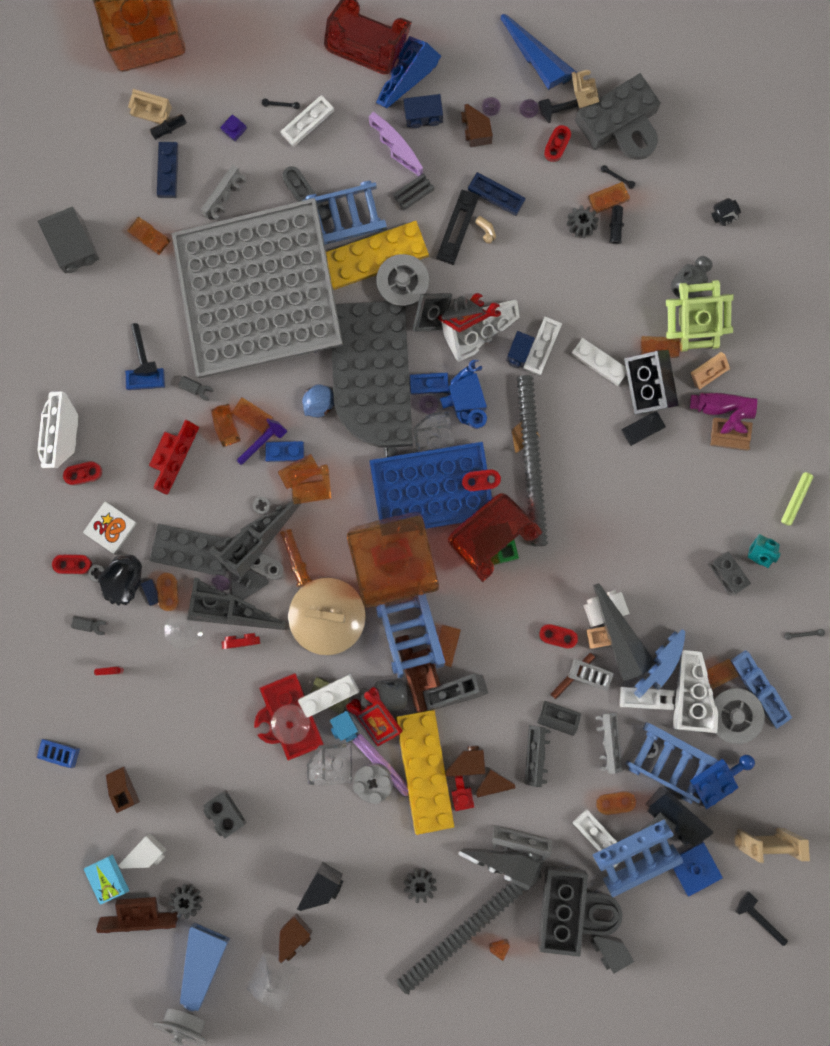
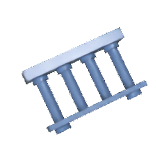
[302,181,387,245]
[376,589,445,679]
[625,722,719,804]
[593,820,684,898]

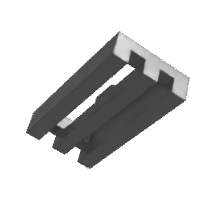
[393,173,434,211]

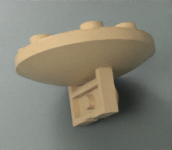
[288,578,366,655]

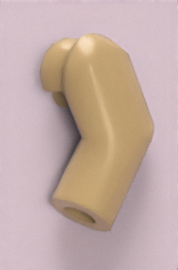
[475,216,496,244]

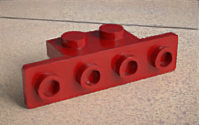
[149,420,199,495]

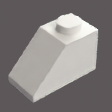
[118,834,167,869]

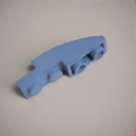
[634,629,685,699]

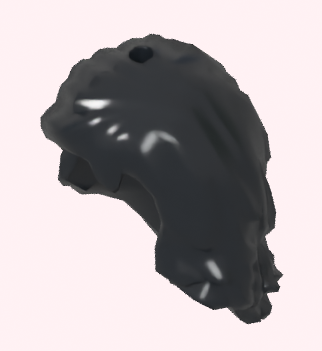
[98,554,142,606]

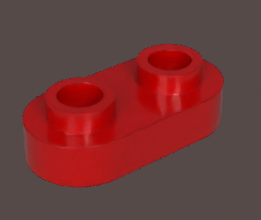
[544,125,571,162]
[63,461,102,486]
[462,469,501,492]
[52,555,92,574]
[539,624,578,649]
[221,633,261,649]

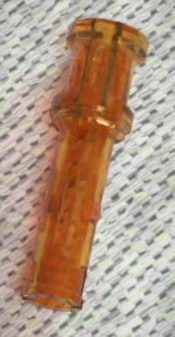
[280,529,313,588]

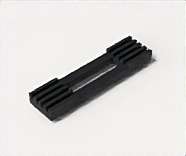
[436,189,479,265]

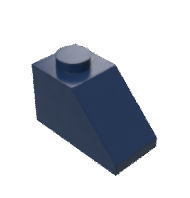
[506,331,535,368]

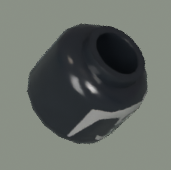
[711,198,741,226]

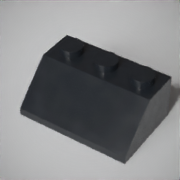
[624,350,679,415]
[645,787,714,847]
[297,862,344,911]

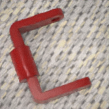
[94,666,124,676]

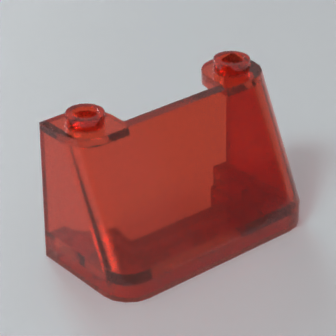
[324,0,412,75]
[448,493,543,582]

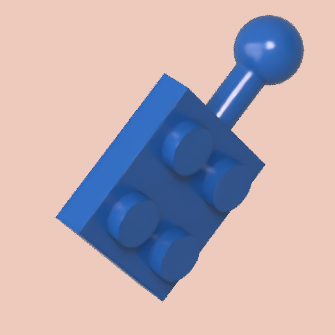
[690,754,755,810]

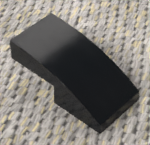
[622,411,666,446]

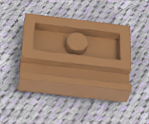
[710,418,753,451]

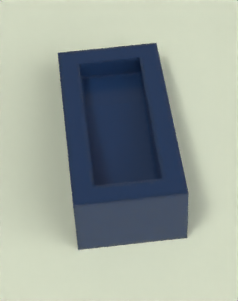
[141,579,162,606]

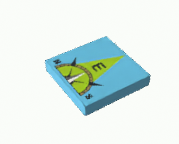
[84,854,129,905]

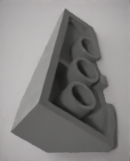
[459,848,544,890]

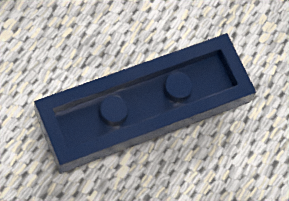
[157,142,179,198]
[468,172,526,216]

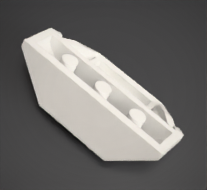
[38,392,78,468]

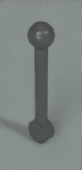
[784,629,825,640]

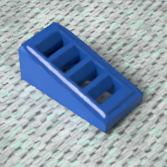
[37,739,80,768]

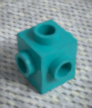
[747,534,781,568]

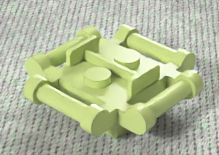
[666,280,734,352]

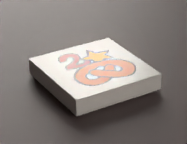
[83,502,137,554]

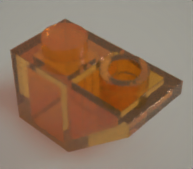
[211,404,241,447]

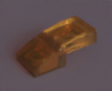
[127,216,170,255]

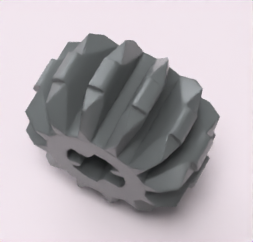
[566,205,599,238]
[404,868,437,903]
[168,884,203,919]

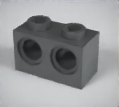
[708,551,751,595]
[203,790,247,839]

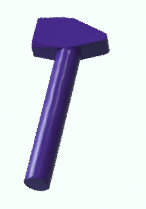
[236,419,287,465]

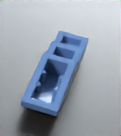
[730,650,792,729]

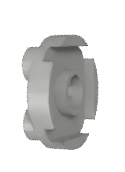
[353,763,393,804]

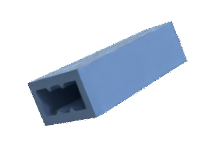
[180,922,230,1011]

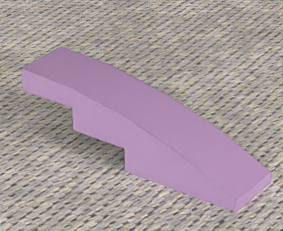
[369,112,423,176]

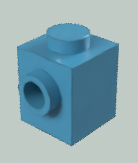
[330,711,359,742]

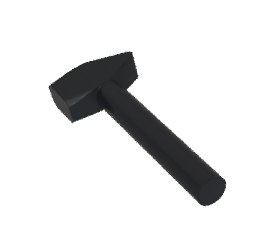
[538,99,579,123]
[131,323,158,377]
[736,891,788,946]

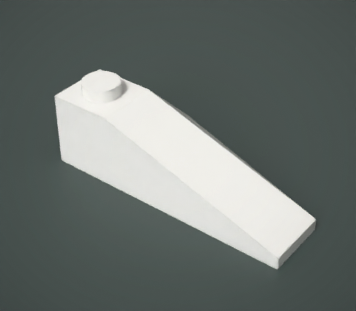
[442,300,520,362]
[673,650,718,733]

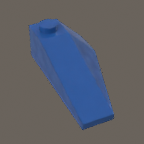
[376,36,441,109]

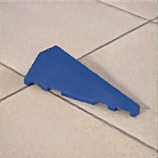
[501,14,577,90]

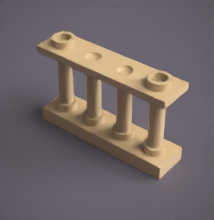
[735,828,810,863]

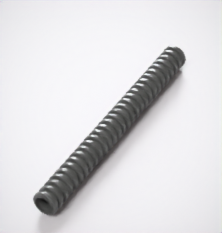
[517,375,548,547]
[397,873,542,995]

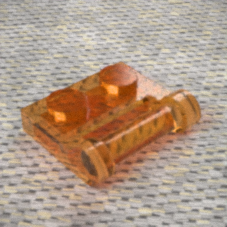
[289,464,332,504]

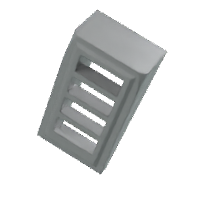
[568,659,614,691]

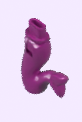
[690,393,758,434]

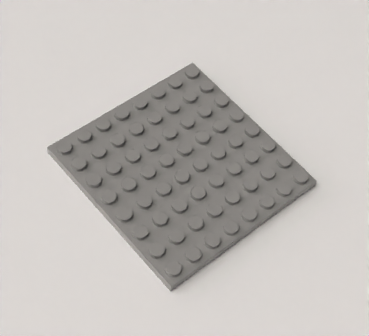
[172,198,344,378]

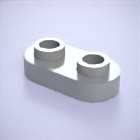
[250,553,284,580]

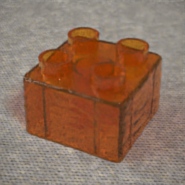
[93,0,186,72]
[346,512,439,608]

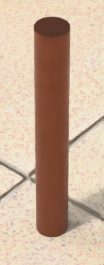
[550,653,596,700]

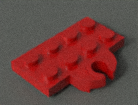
[254,673,325,761]

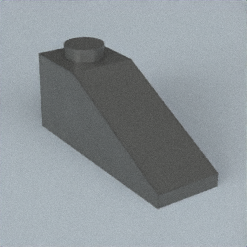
[423,673,488,711]

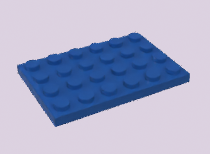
[369,442,495,536]

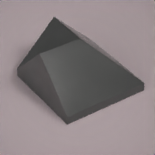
[413,293,453,331]

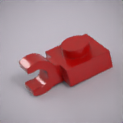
[451,776,475,811]

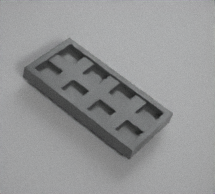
[149,524,227,577]

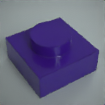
[220,114,247,142]

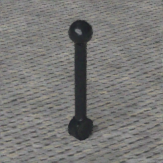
[262,98,300,109]
[601,165,635,189]

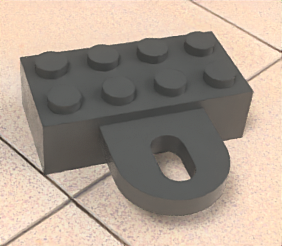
[575,73,661,160]
[538,866,623,957]

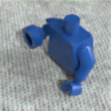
[440,360,487,429]

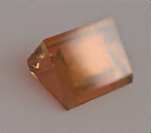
[489,939,510,961]

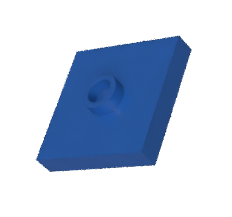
[673,841,723,897]

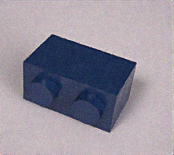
[404,94,443,129]

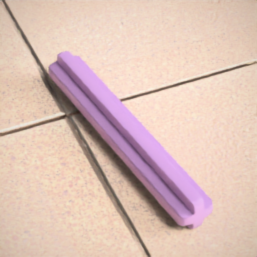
[353,734,408,796]

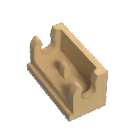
[571,70,599,108]
[128,89,172,124]

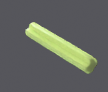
[781,472,814,526]

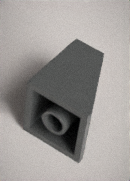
[38,206,99,273]

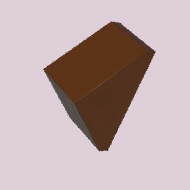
[476,768,516,798]

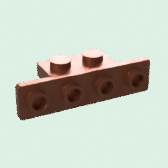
[395,635,440,713]
[96,897,178,933]

